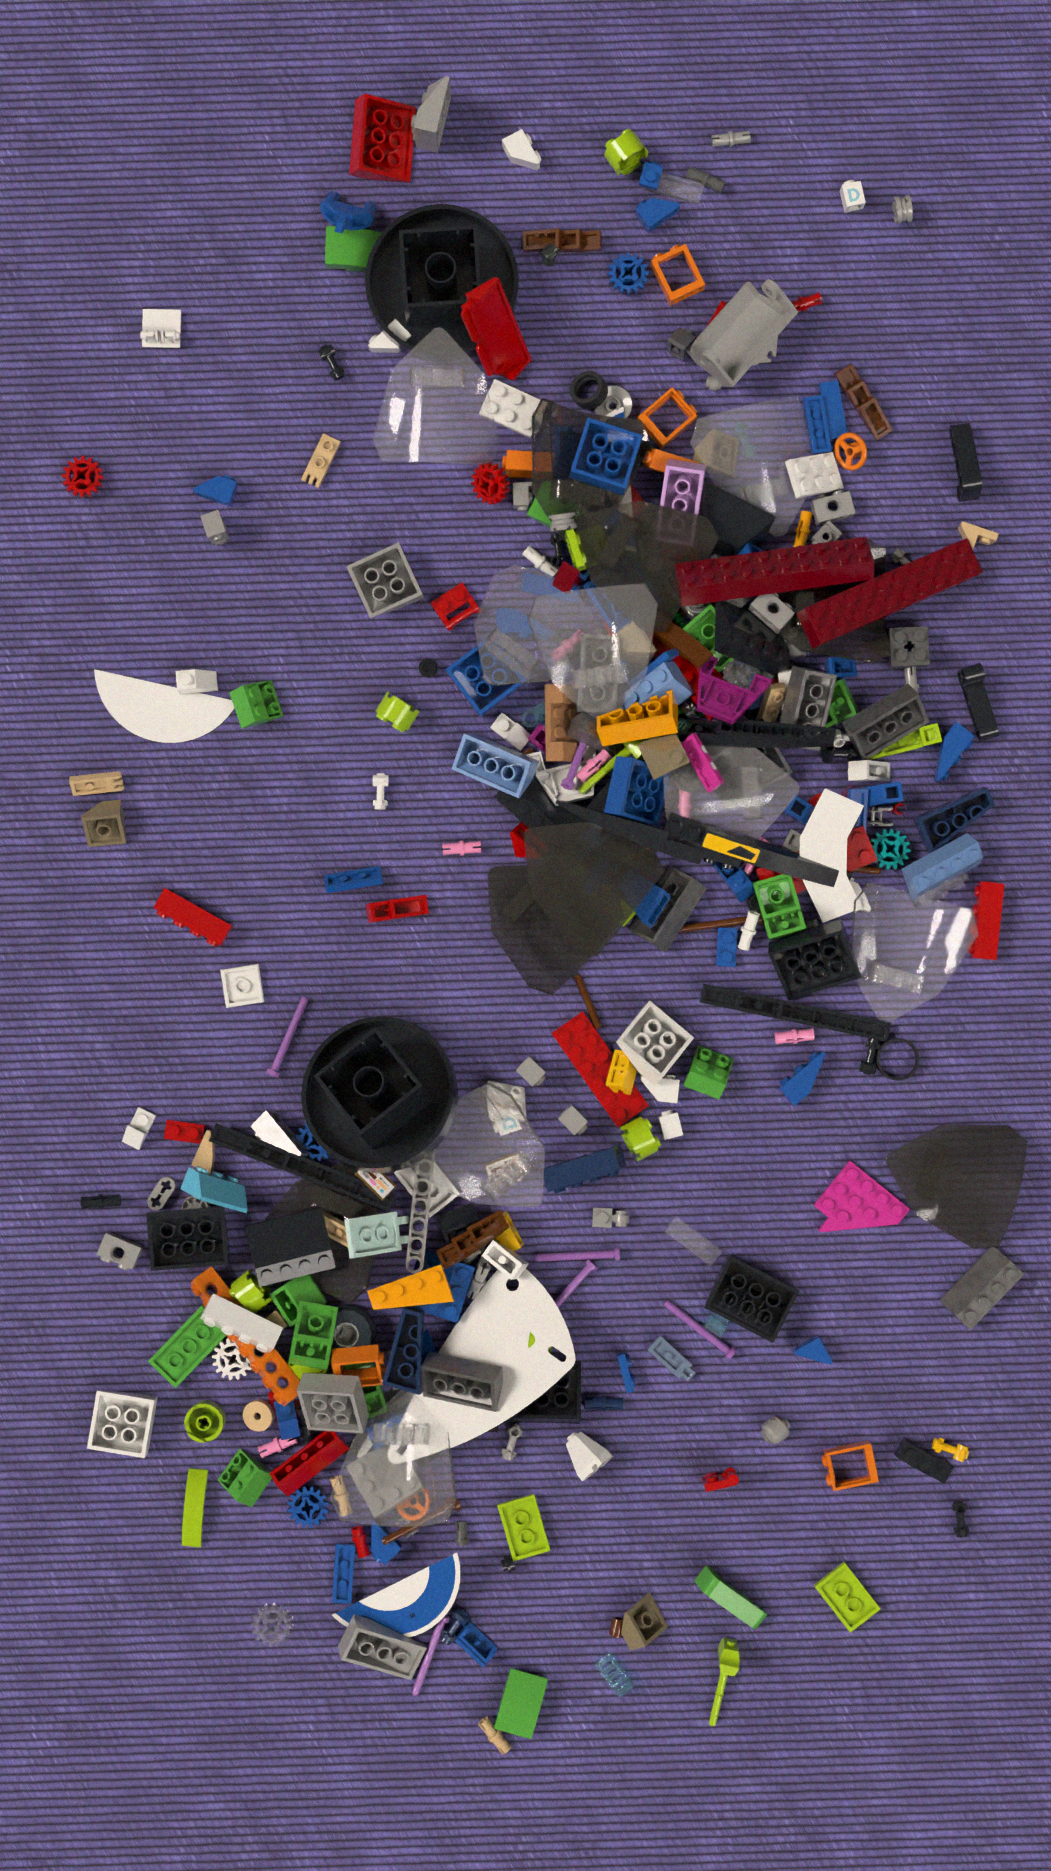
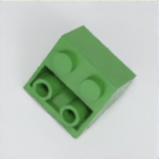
[229,680,283,729]
[683,1045,734,1099]
[269,1274,328,1327]
[218,1449,272,1507]

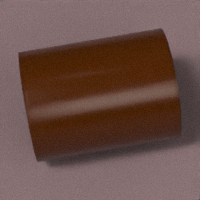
[609,1617,623,1638]

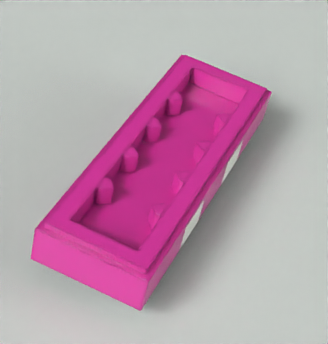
[681,733,724,793]

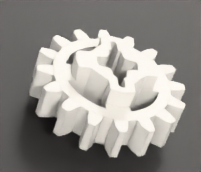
[212,1338,252,1380]

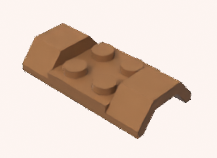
[545,684,578,763]

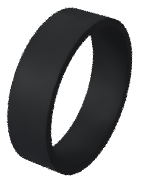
[876,1038,919,1081]

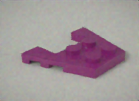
[697,656,772,725]

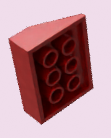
[349,93,416,183]

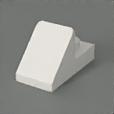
[490,713,530,751]
[122,1107,157,1150]

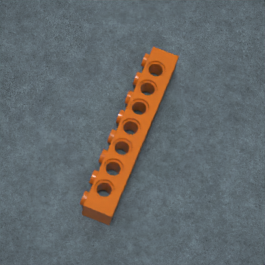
[190,1266,300,1407]

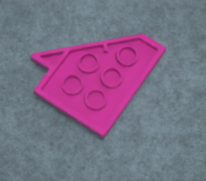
[814,1160,910,1232]

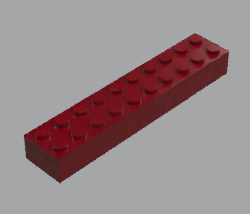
[675,537,874,607]
[796,538,983,649]

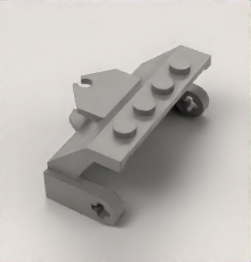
[686,279,798,387]

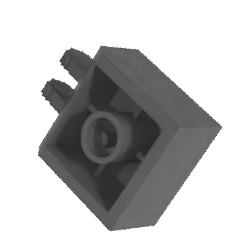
[873,626,930,669]

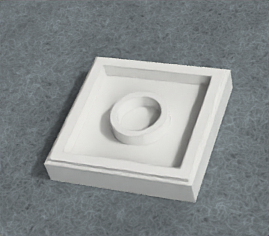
[220,964,265,1008]

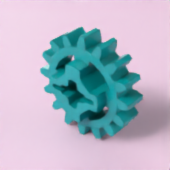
[870,828,911,870]

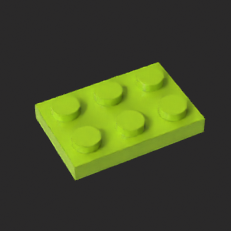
[497,1493,550,1562]
[814,1562,880,1633]

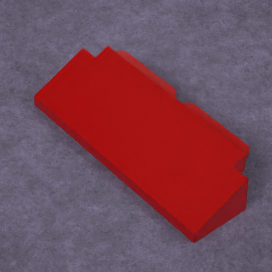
[461,277,532,381]

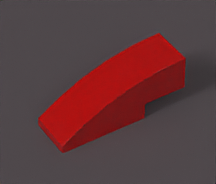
[365,895,429,923]

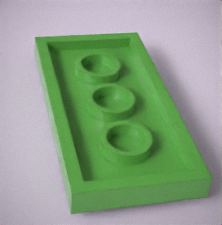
[148,1305,226,1388]

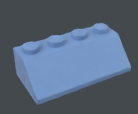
[616,661,694,710]
[452,733,539,798]
[901,833,983,901]

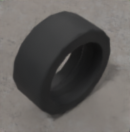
[570,371,608,410]

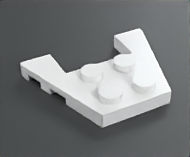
[526,742,596,806]

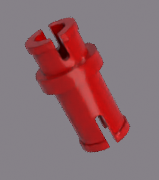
[791,292,822,312]
[351,1526,370,1558]

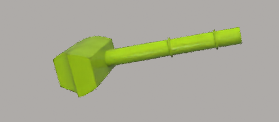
[578,738,650,795]
[709,1637,740,1726]

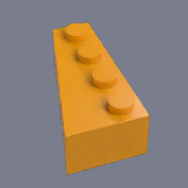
[597,689,678,746]
[367,1264,455,1310]

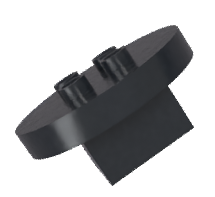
[365,204,518,362]
[301,1016,458,1173]

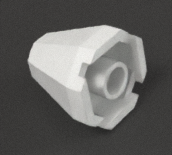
[566,1431,613,1481]

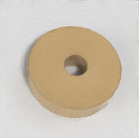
[243,1399,275,1432]

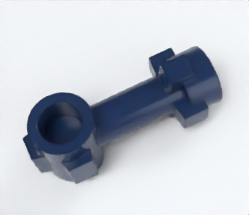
[440,1608,471,1645]

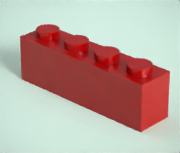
[968,881,1005,961]
[153,888,233,947]
[269,1431,349,1496]

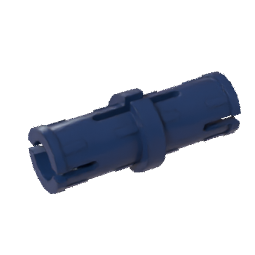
[584,1396,623,1411]

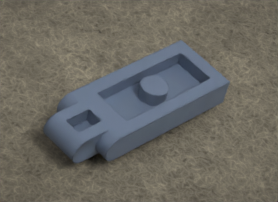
[647,1335,696,1382]

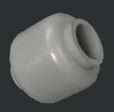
[761,1415,790,1445]

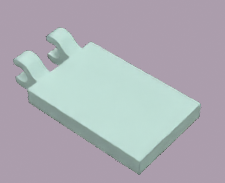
[344,1212,410,1258]

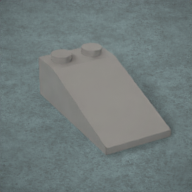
[338,1614,427,1680]

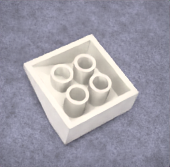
[616,1001,694,1086]
[87,1390,158,1458]

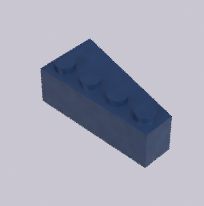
[913,787,995,853]
[541,1143,627,1194]
[382,1307,425,1395]

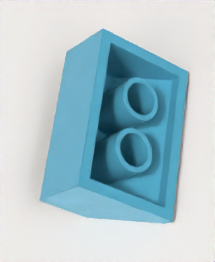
[180,1166,248,1213]

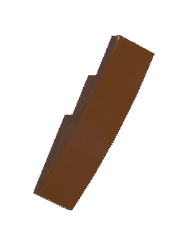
[522,228,602,253]
[834,364,893,440]
[641,612,713,669]
[436,1210,509,1270]

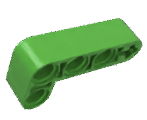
[694,1565,768,1630]

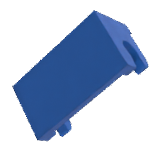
[455,1621,498,1668]

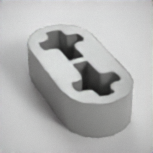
[147,1177,176,1211]

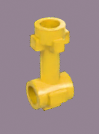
[932,1437,969,1462]

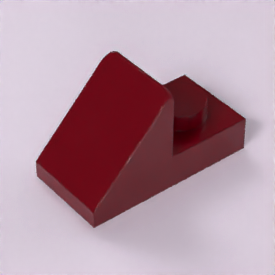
[552,561,581,594]

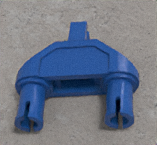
[320,191,377,233]

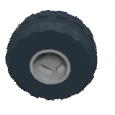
[330,1304,376,1358]

